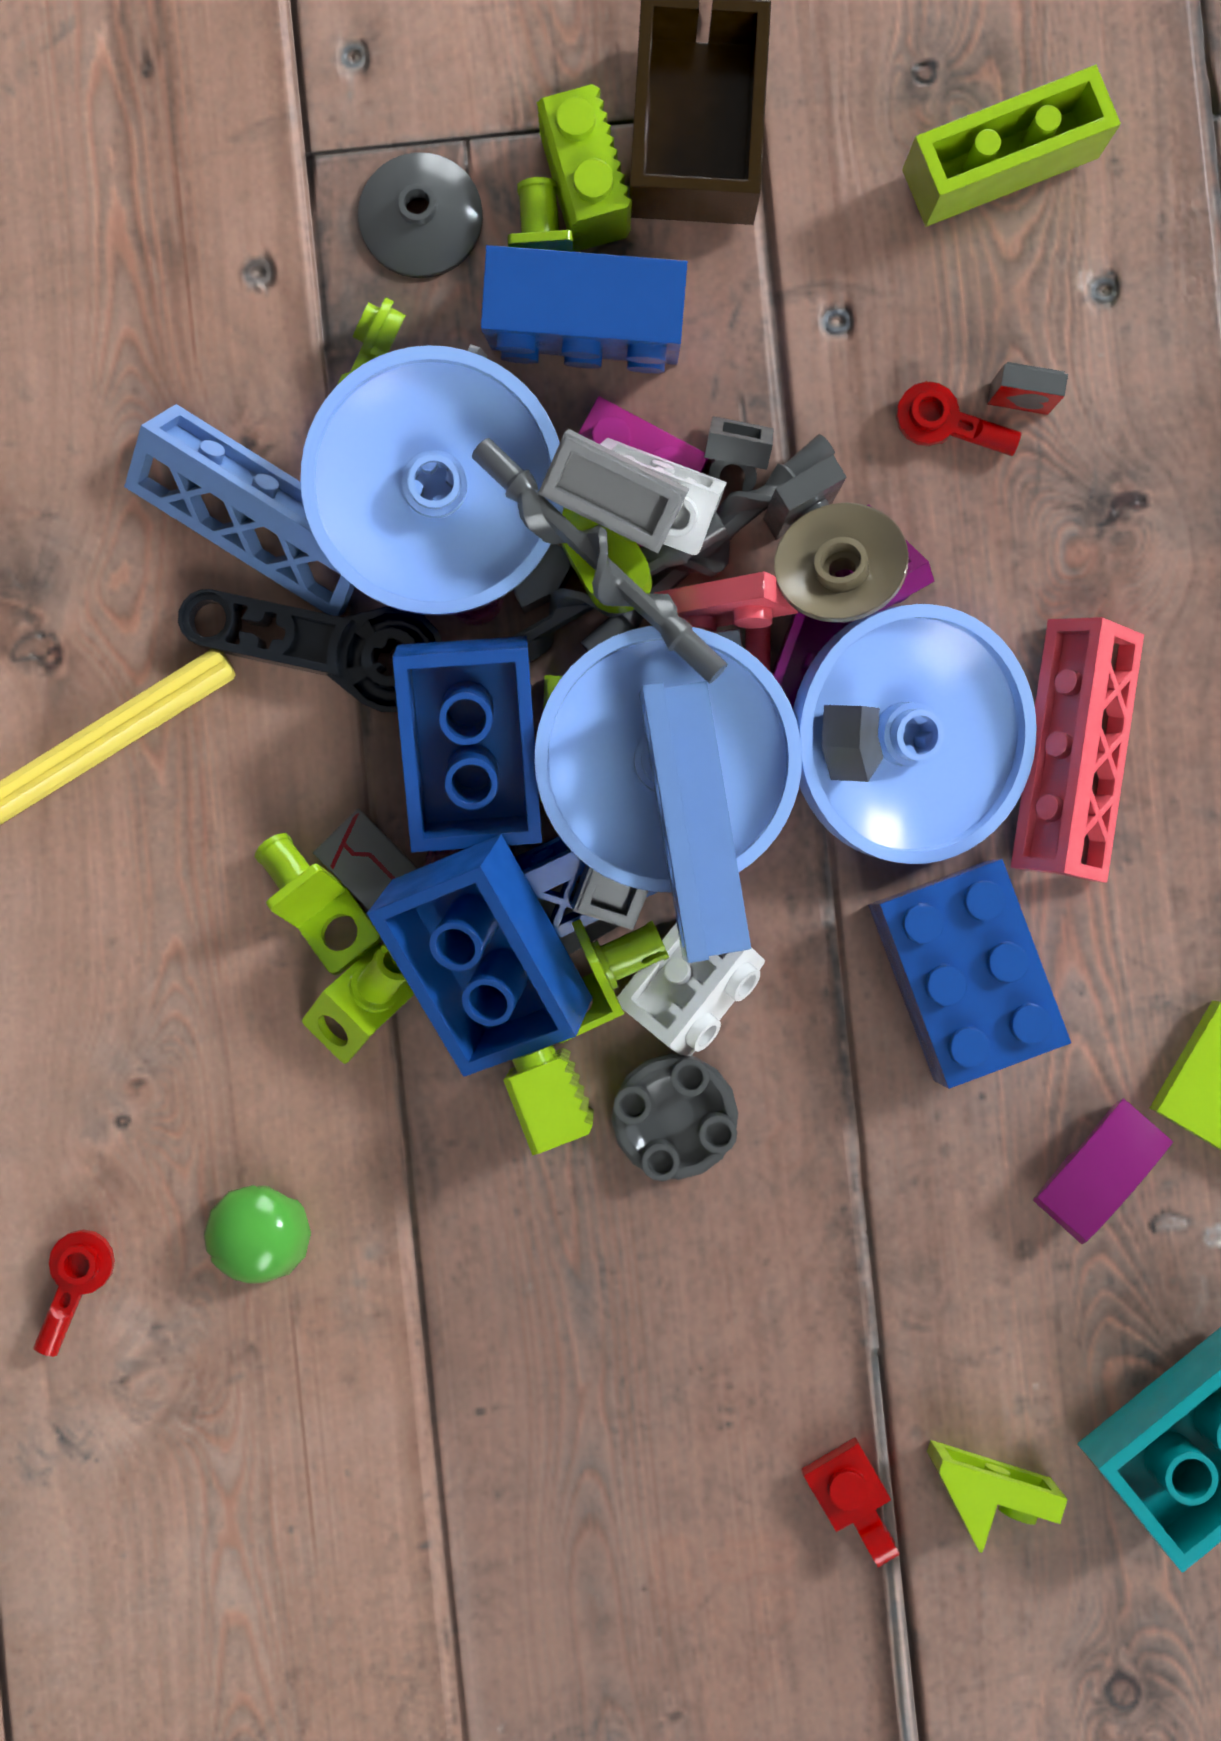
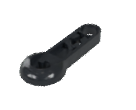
[178,589,442,712]

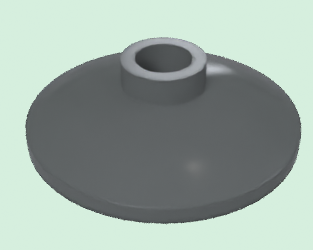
[358,152,483,278]

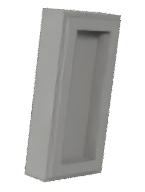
[538,429,689,553]

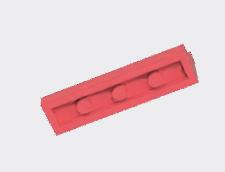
[1010,617,1144,883]

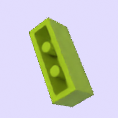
[902,64,1121,227]

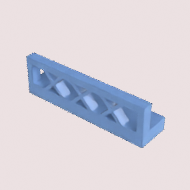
[124,404,355,617]
[639,681,751,963]

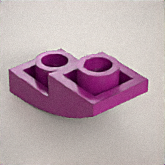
[1033,1098,1173,1244]

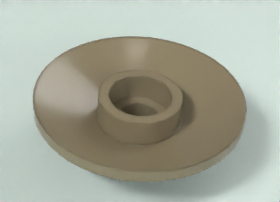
[774,503,909,622]

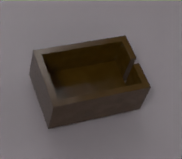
[630,0,771,225]

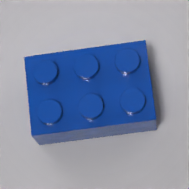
[481,245,688,373]
[393,636,542,853]
[367,834,593,1077]
[868,859,1071,1089]

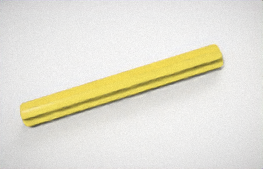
[0,649,235,825]

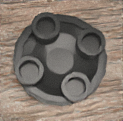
[612,1054,738,1181]

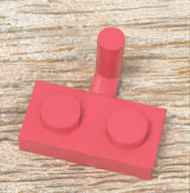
[654,571,798,672]

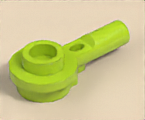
[337,297,406,385]

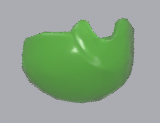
[204,1185,311,1284]

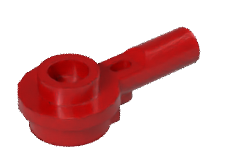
[896,381,1022,456]
[33,1229,115,1357]

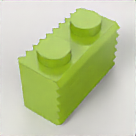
[536,84,632,251]
[503,1045,594,1156]

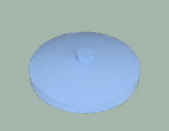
[300,345,563,616]
[793,604,1037,864]
[535,626,802,892]

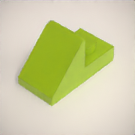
[927,1440,1068,1553]

